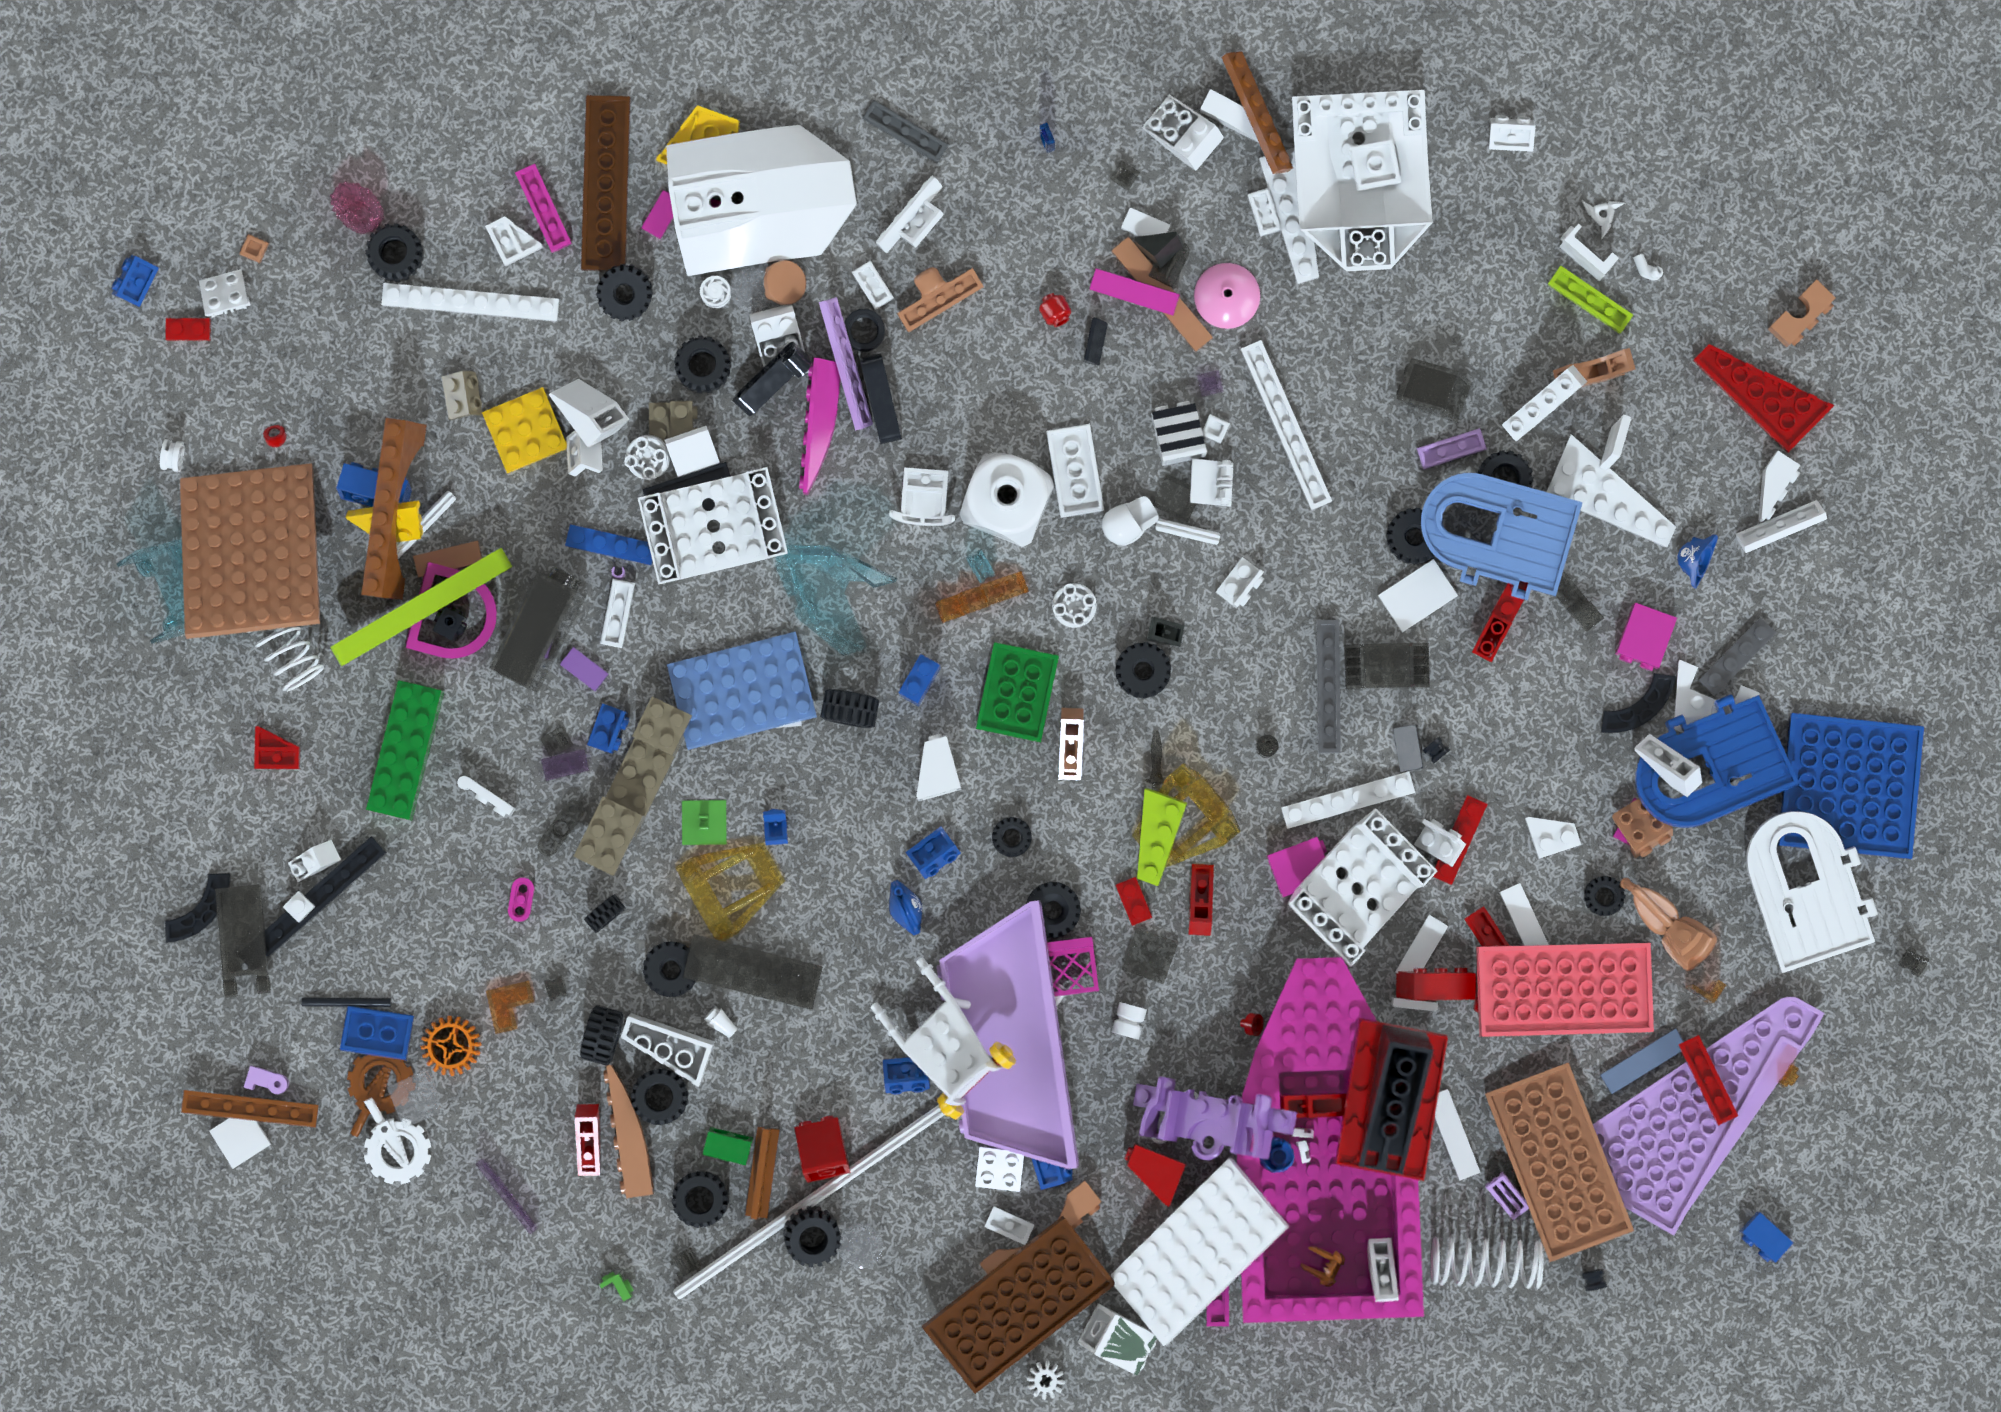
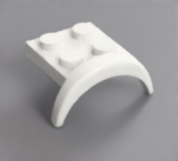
[889,468,955,526]

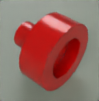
[1240,1013,1264,1036]

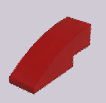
[1280,1093,1347,1118]

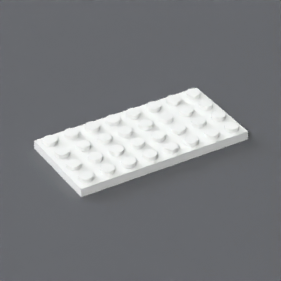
[1110,1158,1289,1346]

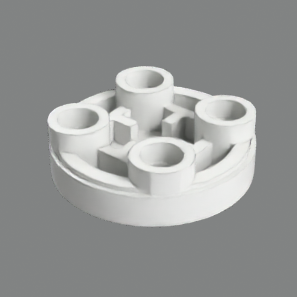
[625,435,670,480]
[1052,583,1097,628]

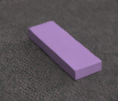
[1417,428,1487,470]

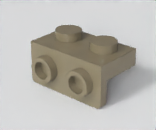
[442,371,482,420]

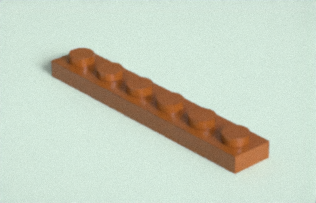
[1221,51,1293,174]
[181,1090,319,1128]

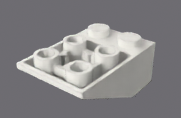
[1141,94,1224,171]
[749,304,808,376]
[549,379,629,447]

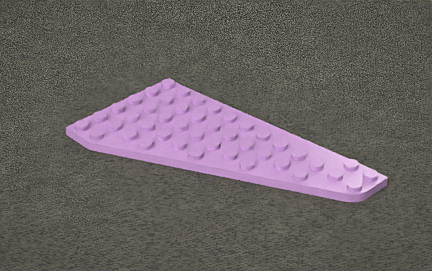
[1593,997,1825,1236]

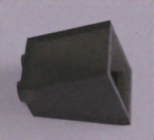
[1396,358,1472,424]

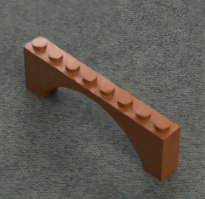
[361,418,427,600]

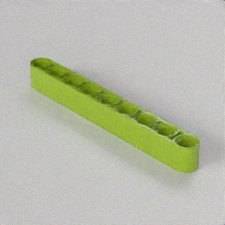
[330,547,513,666]

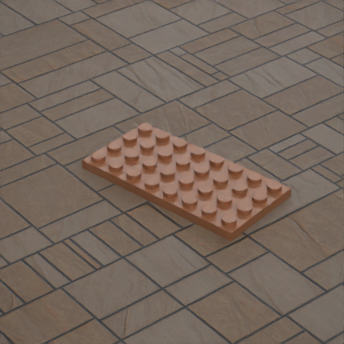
[1485,1062,1634,1262]

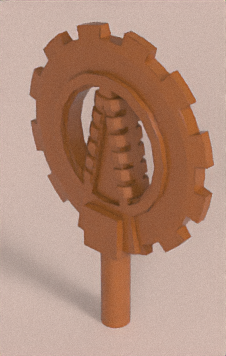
[347,1055,414,1138]

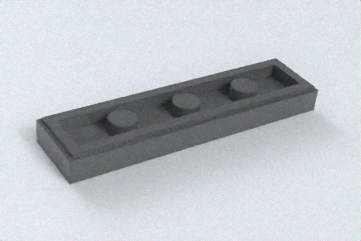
[862,100,949,164]

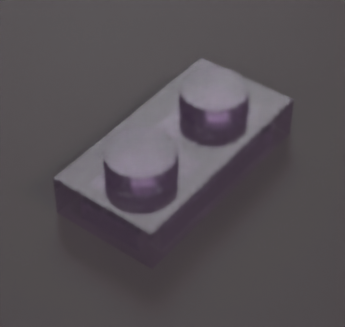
[541,749,590,781]

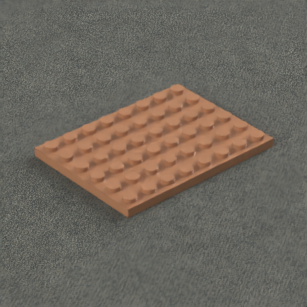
[180,463,320,639]

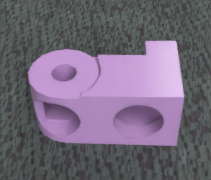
[244,1066,289,1094]

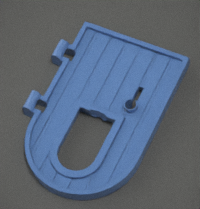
[1421,473,1583,601]

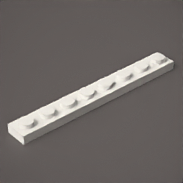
[381,283,559,322]
[1241,340,1332,511]

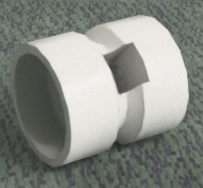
[1112,1002,1147,1040]

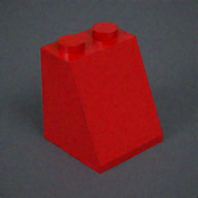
[794,1116,851,1183]
[1124,1144,1186,1206]

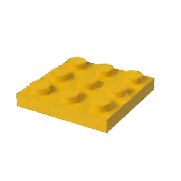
[482,387,567,474]

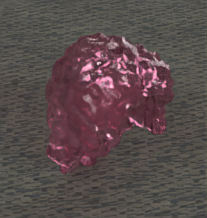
[330,181,384,235]

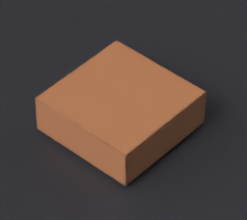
[239,234,269,263]

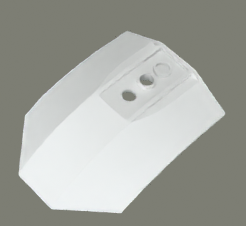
[1292,90,1433,271]
[666,125,857,276]

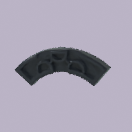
[1601,673,1676,733]
[165,873,231,943]

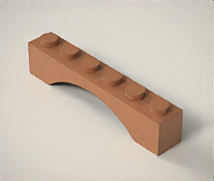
[980,1180,1102,1274]

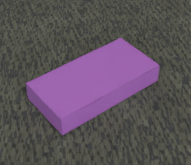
[560,647,609,692]

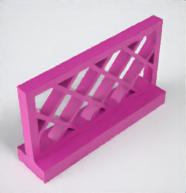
[1047,937,1099,997]

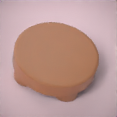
[764,260,806,305]

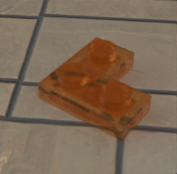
[486,981,534,1034]

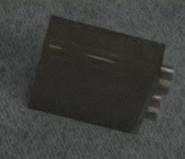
[489,566,585,694]

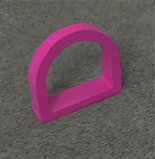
[404,562,497,658]

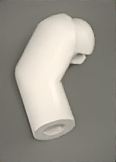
[1633,254,1663,281]

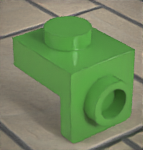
[599,1272,634,1302]

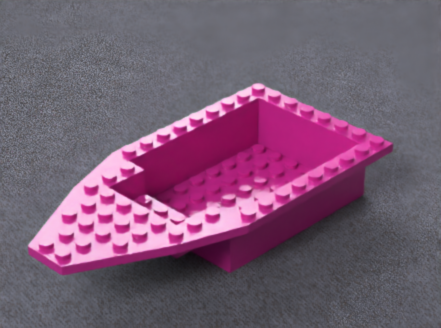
[1236,957,1424,1323]

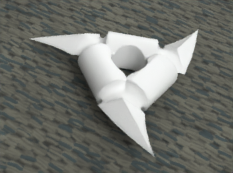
[1582,200,1625,239]

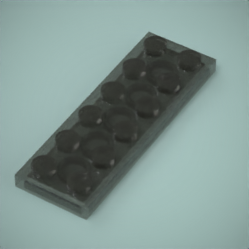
[682,934,823,1010]

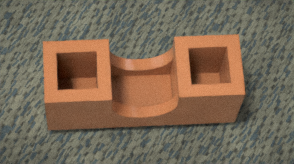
[1768,280,1836,348]

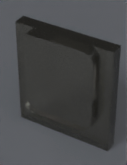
[1153,474,1197,523]

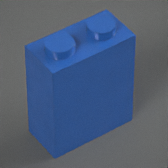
[898,654,941,707]

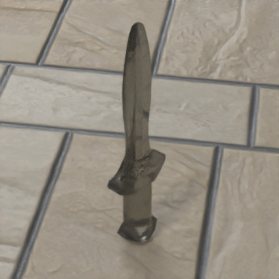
[1145,730,1167,793]

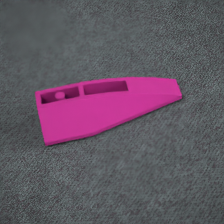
[799,358,841,495]

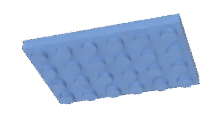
[667,632,817,750]

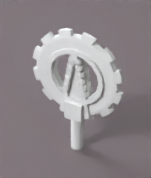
[364,1097,431,1184]

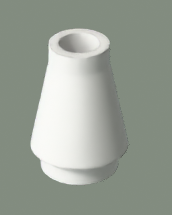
[704,1006,737,1038]

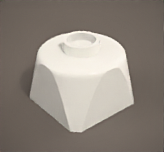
[960,452,1055,547]

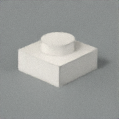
[283,891,315,923]

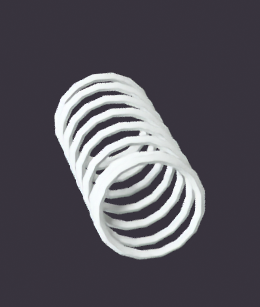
[246,626,324,692]
[1431,1236,1543,1289]

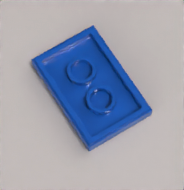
[340,1006,414,1060]

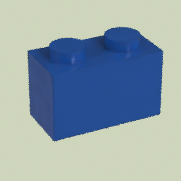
[1740,1212,1793,1263]

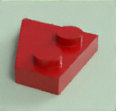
[254,726,300,770]

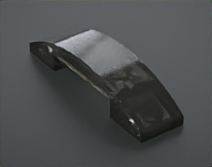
[1556,570,1604,632]

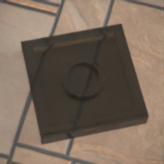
[1122,928,1178,985]

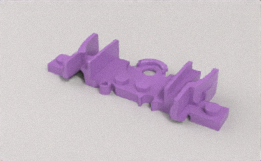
[1133,1077,1297,1160]

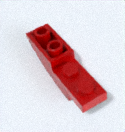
[1472,581,1528,663]

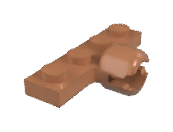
[897,267,984,332]

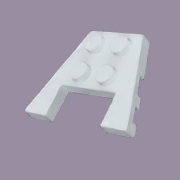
[1674,660,1760,733]

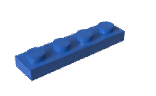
[565,524,653,566]

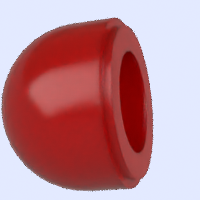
[263,425,286,448]

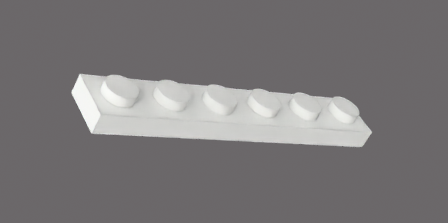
[1281,771,1415,829]

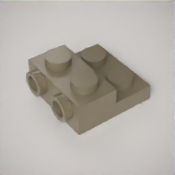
[649,401,698,444]

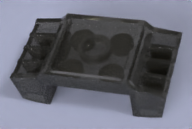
[1344,643,1430,690]

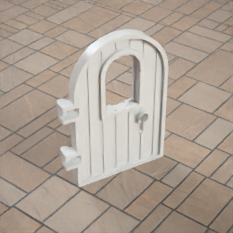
[1746,811,1878,973]

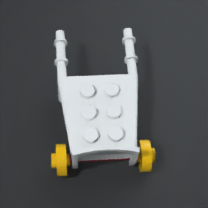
[870,957,1016,1120]

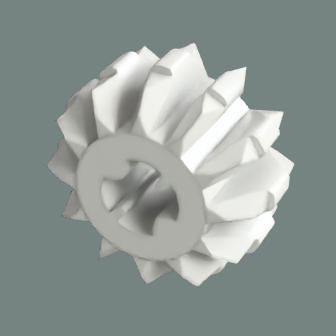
[1027,1361,1065,1400]

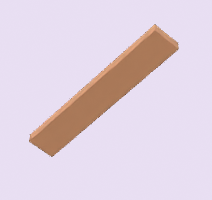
[1111,237,1213,352]

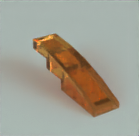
[935,571,1029,624]

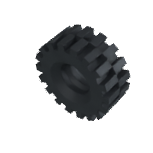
[596,264,653,321]
[1386,508,1434,565]
[1115,642,1171,699]
[1026,882,1081,938]
[643,941,700,997]

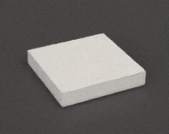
[1349,139,1401,191]
[1600,415,1631,470]
[665,426,720,477]
[209,1118,271,1169]

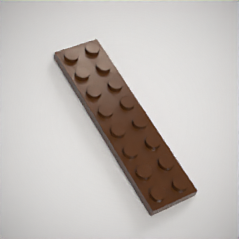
[581,95,631,271]

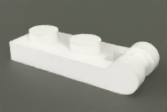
[458,776,516,817]

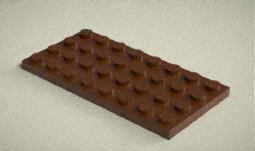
[921,1216,1115,1394]

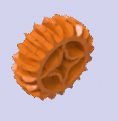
[421,1016,482,1076]

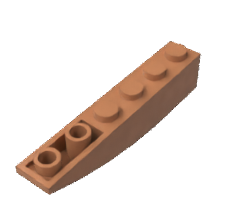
[603,1065,654,1198]

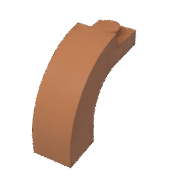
[1553,348,1636,387]

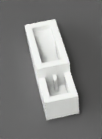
[1200,89,1258,142]

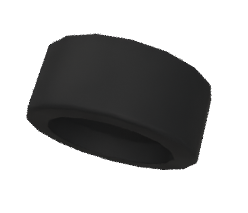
[844,309,885,352]

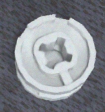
[700,276,731,308]
[160,439,185,472]

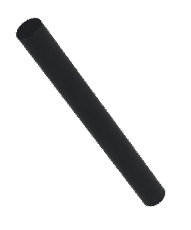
[301,998,391,1007]

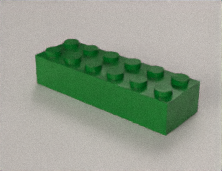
[366,680,444,821]

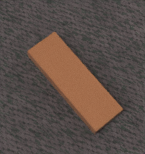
[413,541,482,578]

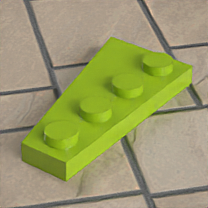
[1137,788,1187,886]

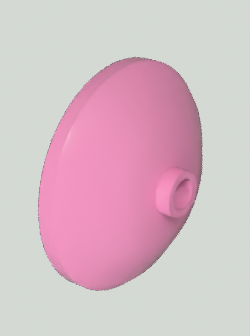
[1194,263,1260,329]

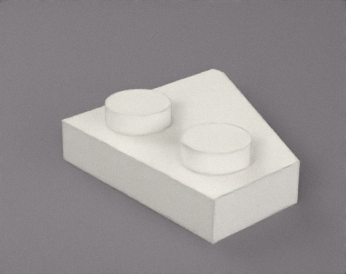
[485,216,543,267]
[1525,817,1581,859]

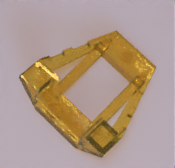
[1132,763,1241,868]
[675,843,785,944]

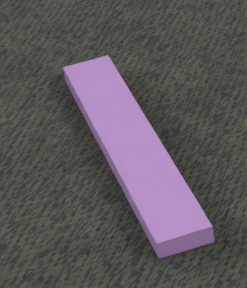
[819,297,873,430]

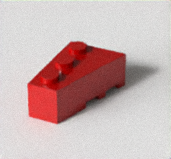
[1396,967,1476,1001]

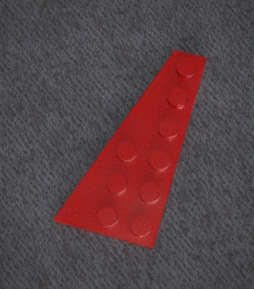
[1693,344,1835,453]

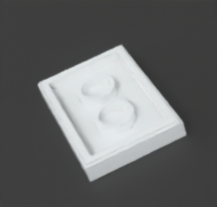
[1378,559,1458,632]

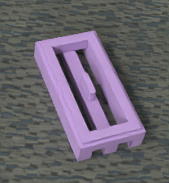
[1485,1172,1529,1220]

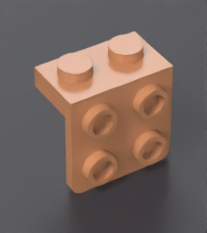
[1612,798,1673,859]

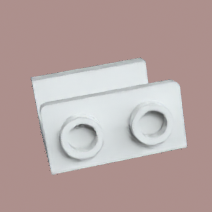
[1560,224,1619,281]

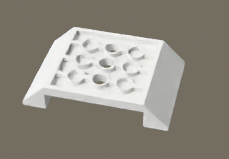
[638,467,788,584]
[1288,809,1437,967]

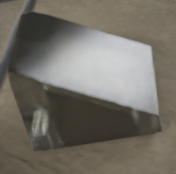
[540,726,574,758]

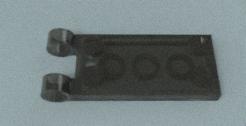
[215,884,271,998]

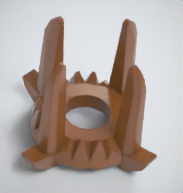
[1300,1246,1345,1287]

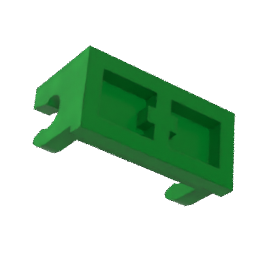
[703,1127,753,1166]

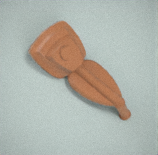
[1620,878,1717,971]

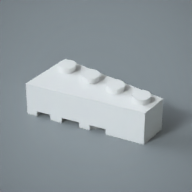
[621,1013,715,1087]

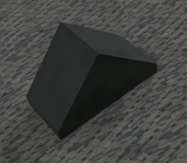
[1134,231,1183,268]
[1147,617,1185,647]

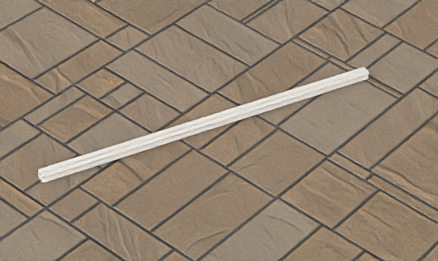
[673,1105,945,1299]

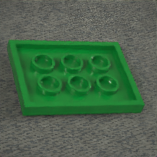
[976,642,1059,743]

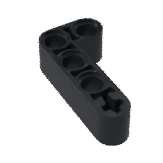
[733,341,811,416]
[860,353,902,445]

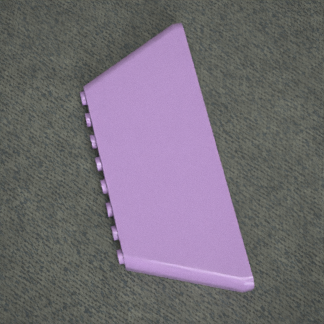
[937,900,1079,1169]

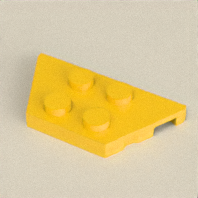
[345,500,423,543]

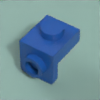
[763,809,788,845]

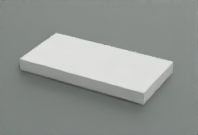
[1046,424,1104,518]

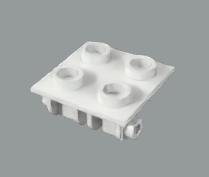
[199,269,250,318]
[1190,459,1233,507]
[975,1146,1024,1192]

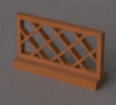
[745,1127,780,1219]

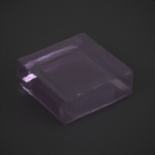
[1197,370,1223,397]

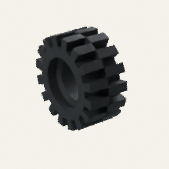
[992,817,1032,857]
[1584,876,1626,916]
[584,894,626,933]

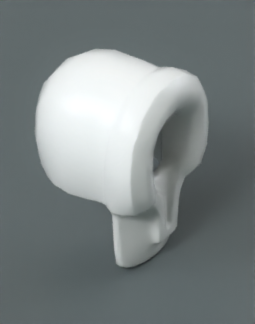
[1102,496,1159,546]

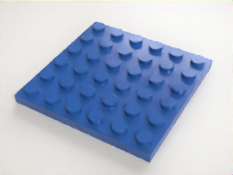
[1778,713,1924,859]

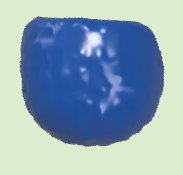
[1260,1137,1294,1173]

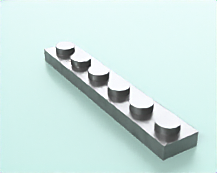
[1316,620,1341,753]

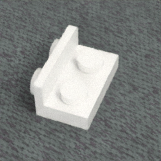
[1488,115,1535,151]
[1215,557,1264,608]
[1414,819,1466,867]

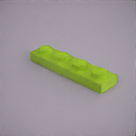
[1547,265,1633,334]

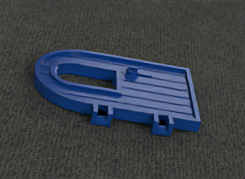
[1635,694,1799,828]

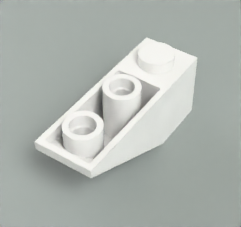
[1758,451,1800,522]

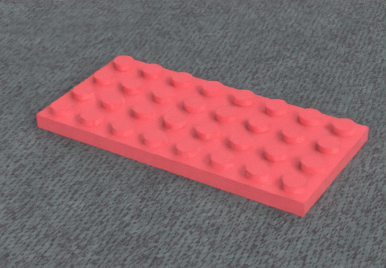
[1476,943,1654,1037]

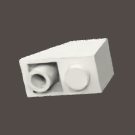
[288,840,341,882]

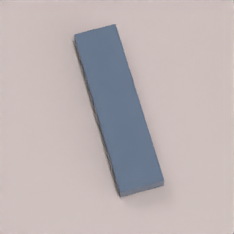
[1600,1028,1684,1094]

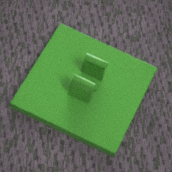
[682,800,727,845]

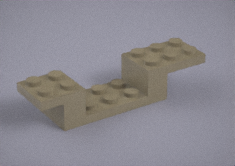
[573,696,692,876]

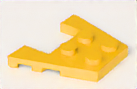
[656,105,740,165]

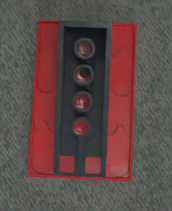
[1335,1018,1448,1181]

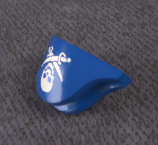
[1677,534,1718,589]
[889,880,922,935]

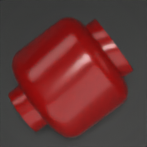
[1039,293,1071,327]

